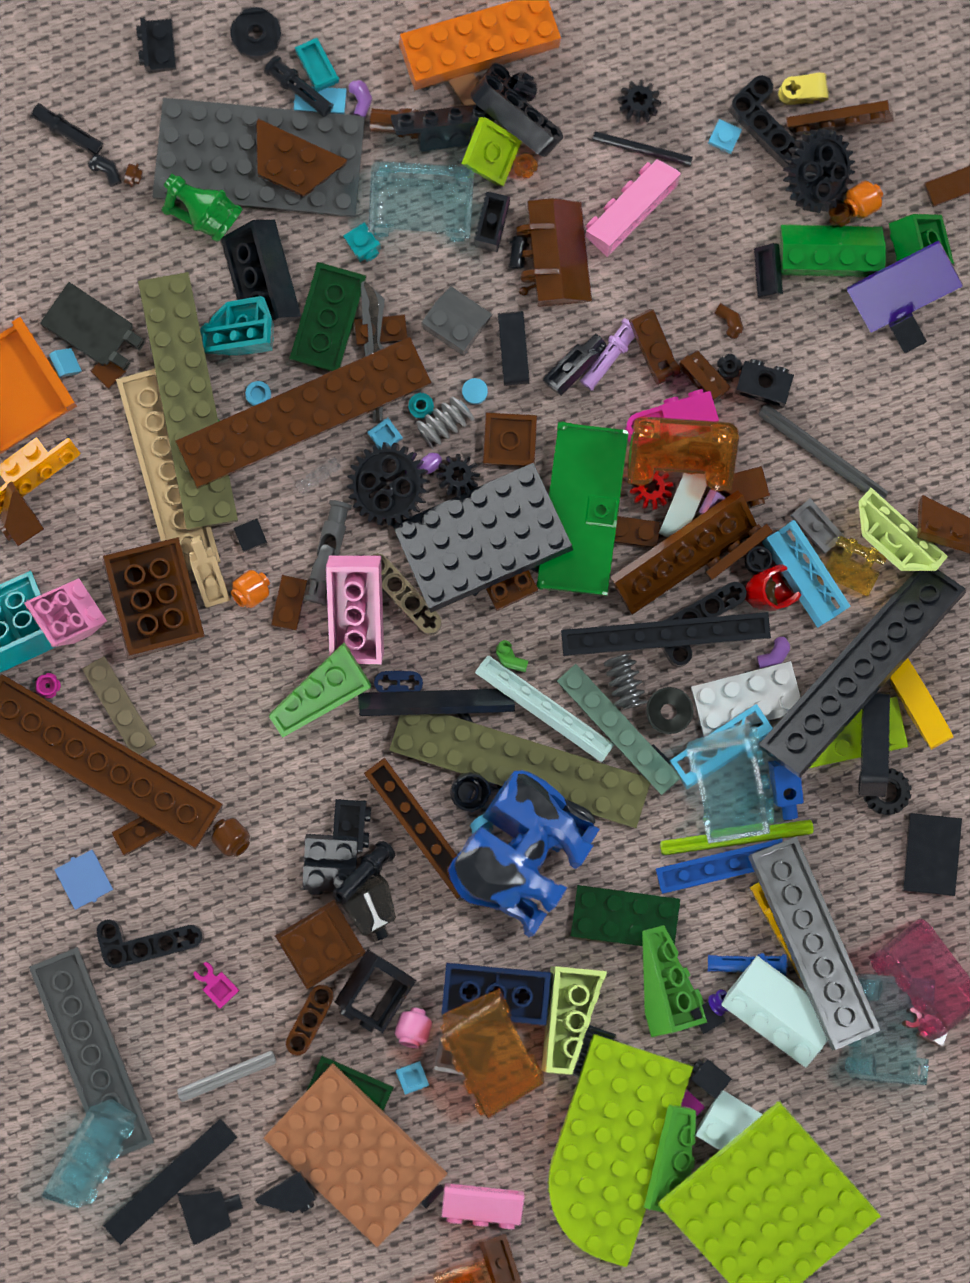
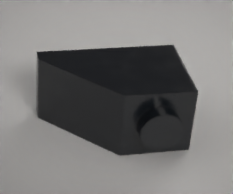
[255,1171,317,1214]

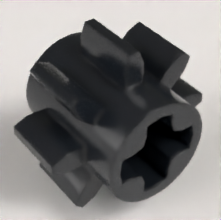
[507,72,537,102]

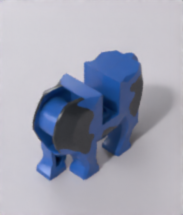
[448,770,600,938]

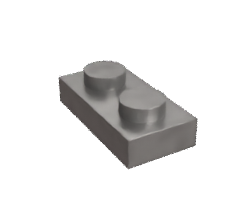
[790,498,844,554]

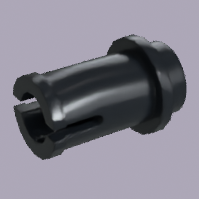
[508,236,529,270]

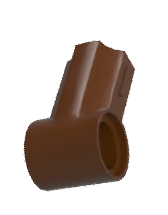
[369,108,419,139]

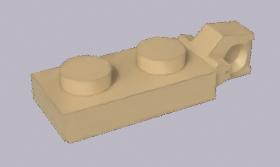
[189,535,230,608]

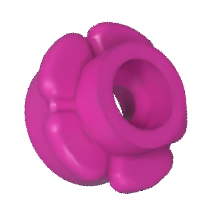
[35,673,61,699]

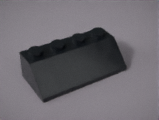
[221,219,302,327]

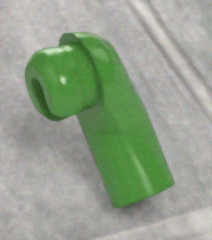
[496,640,529,673]

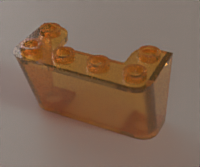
[627,417,739,491]
[440,989,545,1119]

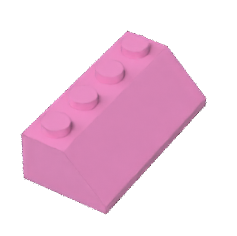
[585,159,681,257]

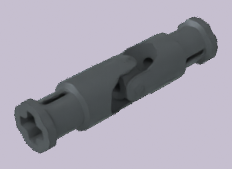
[304,500,352,605]

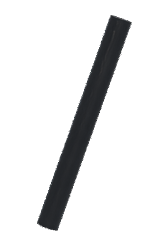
[592,131,693,166]

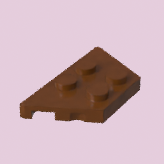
[257,119,347,197]

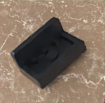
[333,799,371,853]

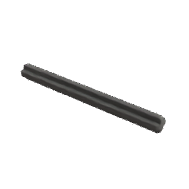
[758,404,888,499]

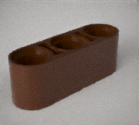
[286,984,334,1056]

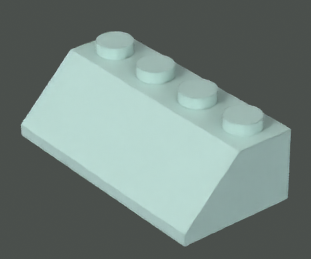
[721,956,827,1068]
[695,1090,762,1150]

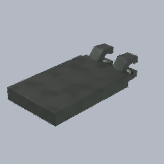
[40,282,145,371]

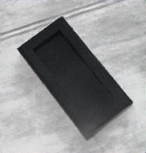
[754,243,783,299]

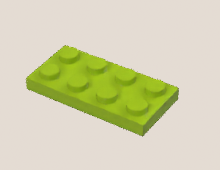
[810,697,908,768]

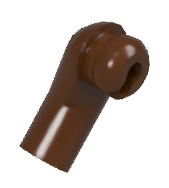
[714,303,744,339]

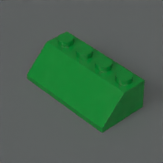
[780,225,886,277]

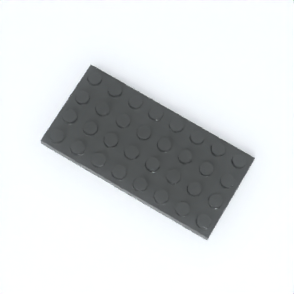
[152,98,365,217]

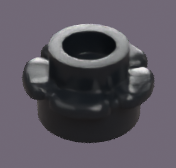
[717,354,742,379]

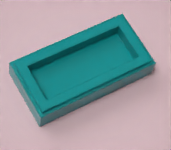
[294,38,339,92]

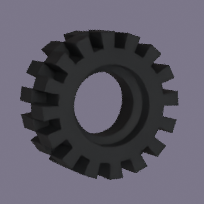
[864,768,912,815]

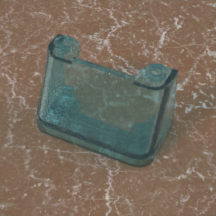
[368,161,475,242]

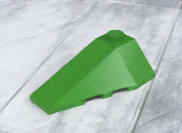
[642,925,707,1037]

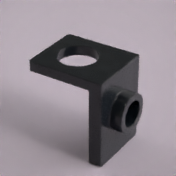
[889,312,927,354]

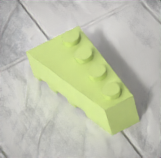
[541,966,607,1074]

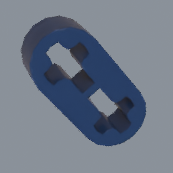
[374,671,423,692]

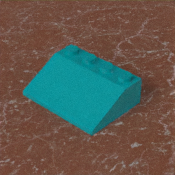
[0,570,58,673]

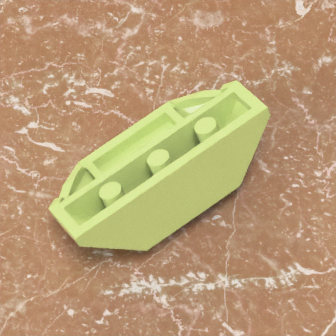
[858,488,948,571]

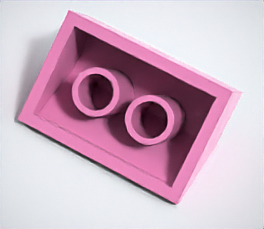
[442,1183,524,1229]

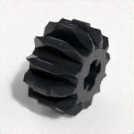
[618,79,661,124]
[437,454,480,497]

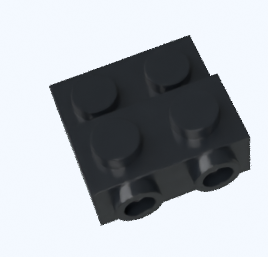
[302,834,358,895]

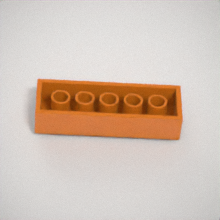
[399,0,561,91]

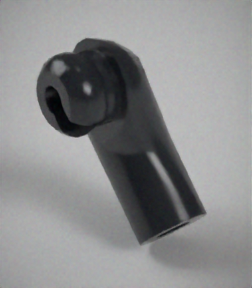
[88,155,122,187]

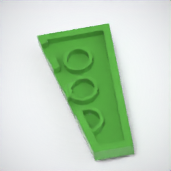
[269,642,371,738]
[644,1104,696,1212]

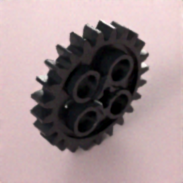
[783,128,855,213]
[347,442,430,526]

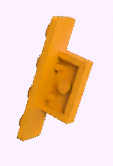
[0,437,81,513]

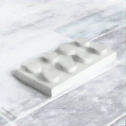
[691,661,801,737]

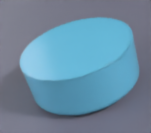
[462,378,488,405]
[245,381,271,406]

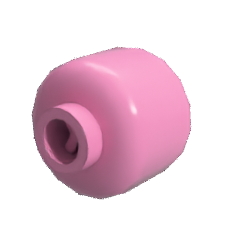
[395,1008,432,1049]

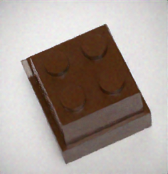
[275,900,365,990]

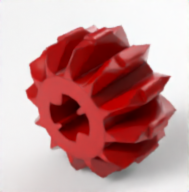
[629,466,673,510]

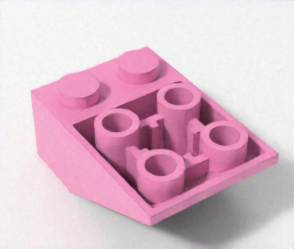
[24,579,107,647]

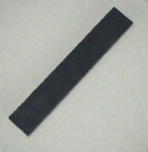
[358,689,515,716]
[103,1118,238,1245]

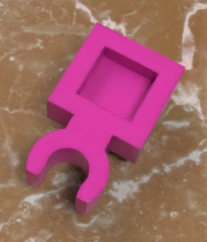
[193,962,240,1009]

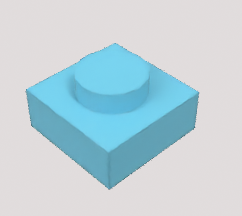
[708,119,742,154]

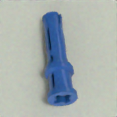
[708,953,787,977]

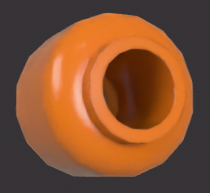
[844,181,883,219]
[231,570,270,608]

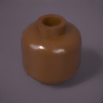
[211,818,250,857]

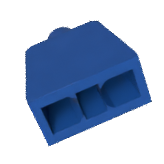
[768,760,804,820]

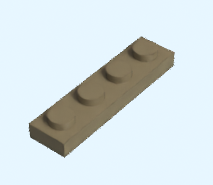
[82,656,157,755]

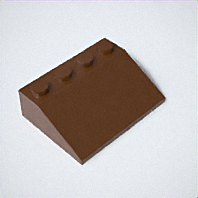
[102,537,205,659]

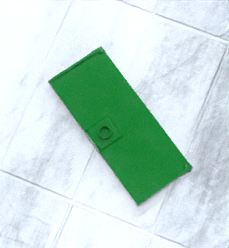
[536,421,629,596]

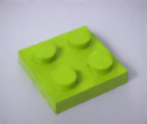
[461,117,522,186]

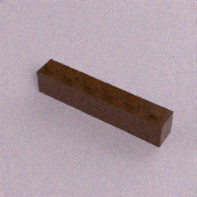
[364,758,460,900]

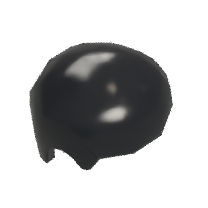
[450,772,491,812]

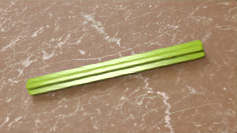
[660,819,814,856]

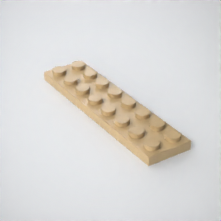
[116,369,221,572]

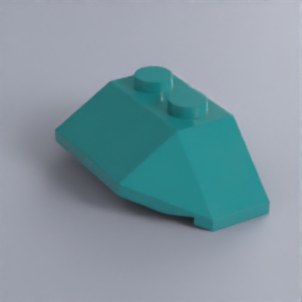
[200,296,274,356]

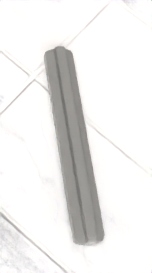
[177,1051,276,1102]

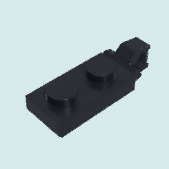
[543,333,607,396]

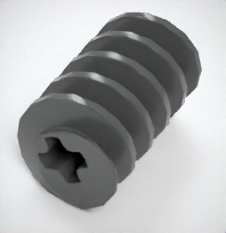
[603,653,648,710]

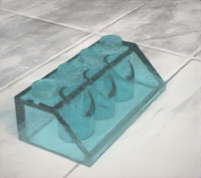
[41,1099,137,1209]

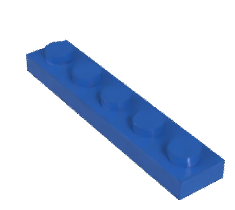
[655,838,783,894]

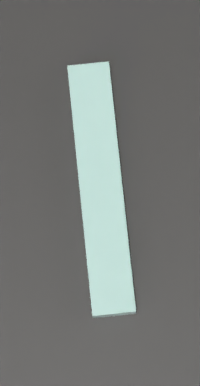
[475,656,614,762]

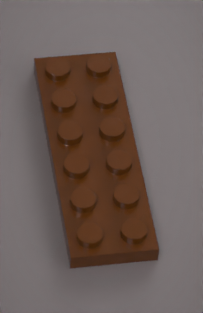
[610,490,757,615]

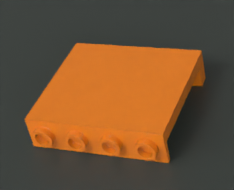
[0,317,77,454]

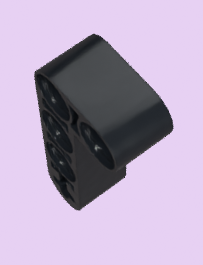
[471,63,563,157]
[730,75,797,168]
[662,582,747,667]
[858,692,890,797]
[96,919,204,968]

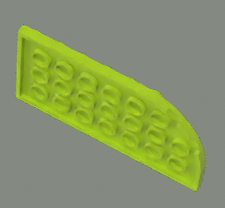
[548,1034,693,1267]

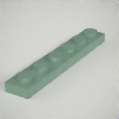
[557,664,681,796]

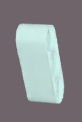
[659,466,711,537]

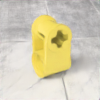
[778,73,829,105]

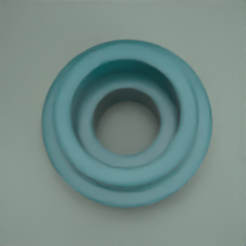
[408,393,434,419]

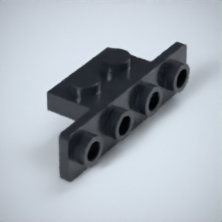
[391,104,495,152]

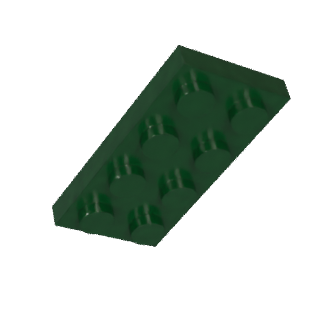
[289,262,367,372]
[570,885,681,946]

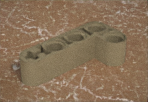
[371,553,441,636]

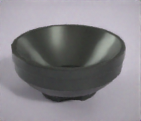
[646,687,694,734]

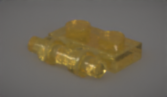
[825,535,887,596]

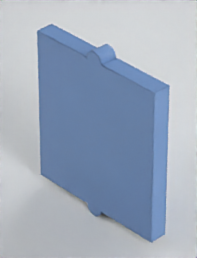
[54,849,113,910]

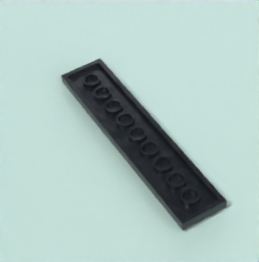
[759,569,966,778]

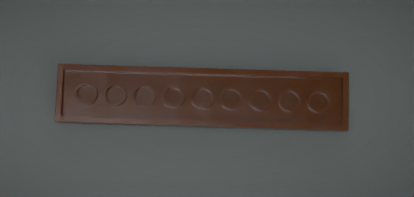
[176,337,432,489]
[0,674,223,850]

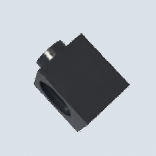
[690,1057,732,1099]

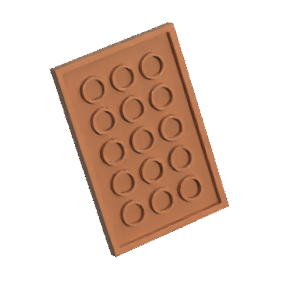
[263,1064,448,1247]

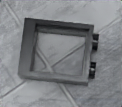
[334,949,417,1033]

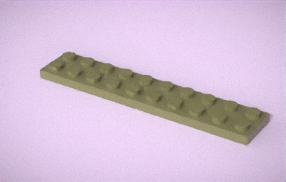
[138,272,238,531]
[389,714,650,828]

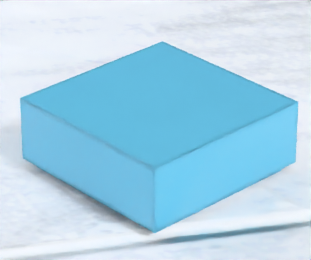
[49,348,82,377]
[367,418,403,450]
[396,1061,429,1095]

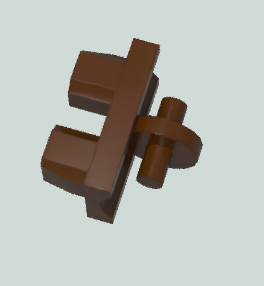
[486,570,539,611]

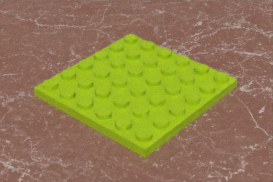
[658,1101,881,1283]

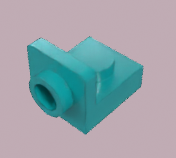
[343,222,381,262]

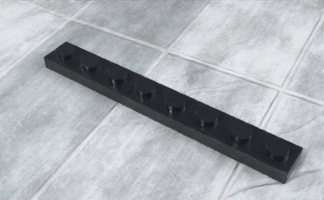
[561,612,771,657]

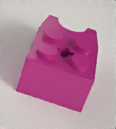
[625,389,719,445]

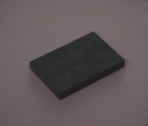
[902,813,962,896]

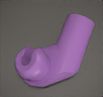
[349,80,372,118]
[405,453,443,474]
[757,637,790,668]

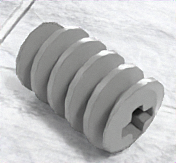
[416,396,475,449]

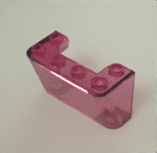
[868,918,970,1042]

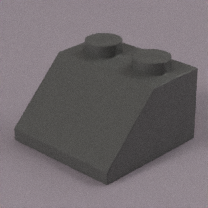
[422,286,493,356]

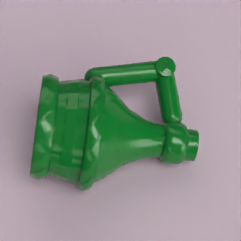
[161,173,243,243]

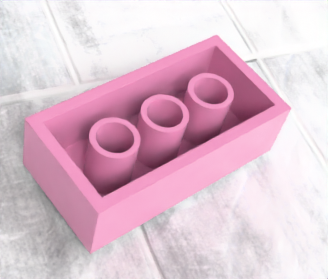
[326,556,384,664]

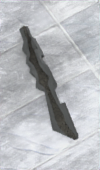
[361,282,385,422]

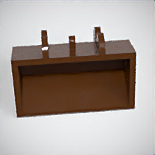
[516,198,592,307]

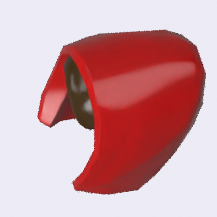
[745,564,801,612]

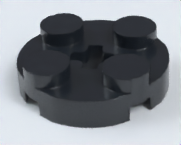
[230,7,282,59]

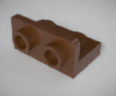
[679,351,730,403]

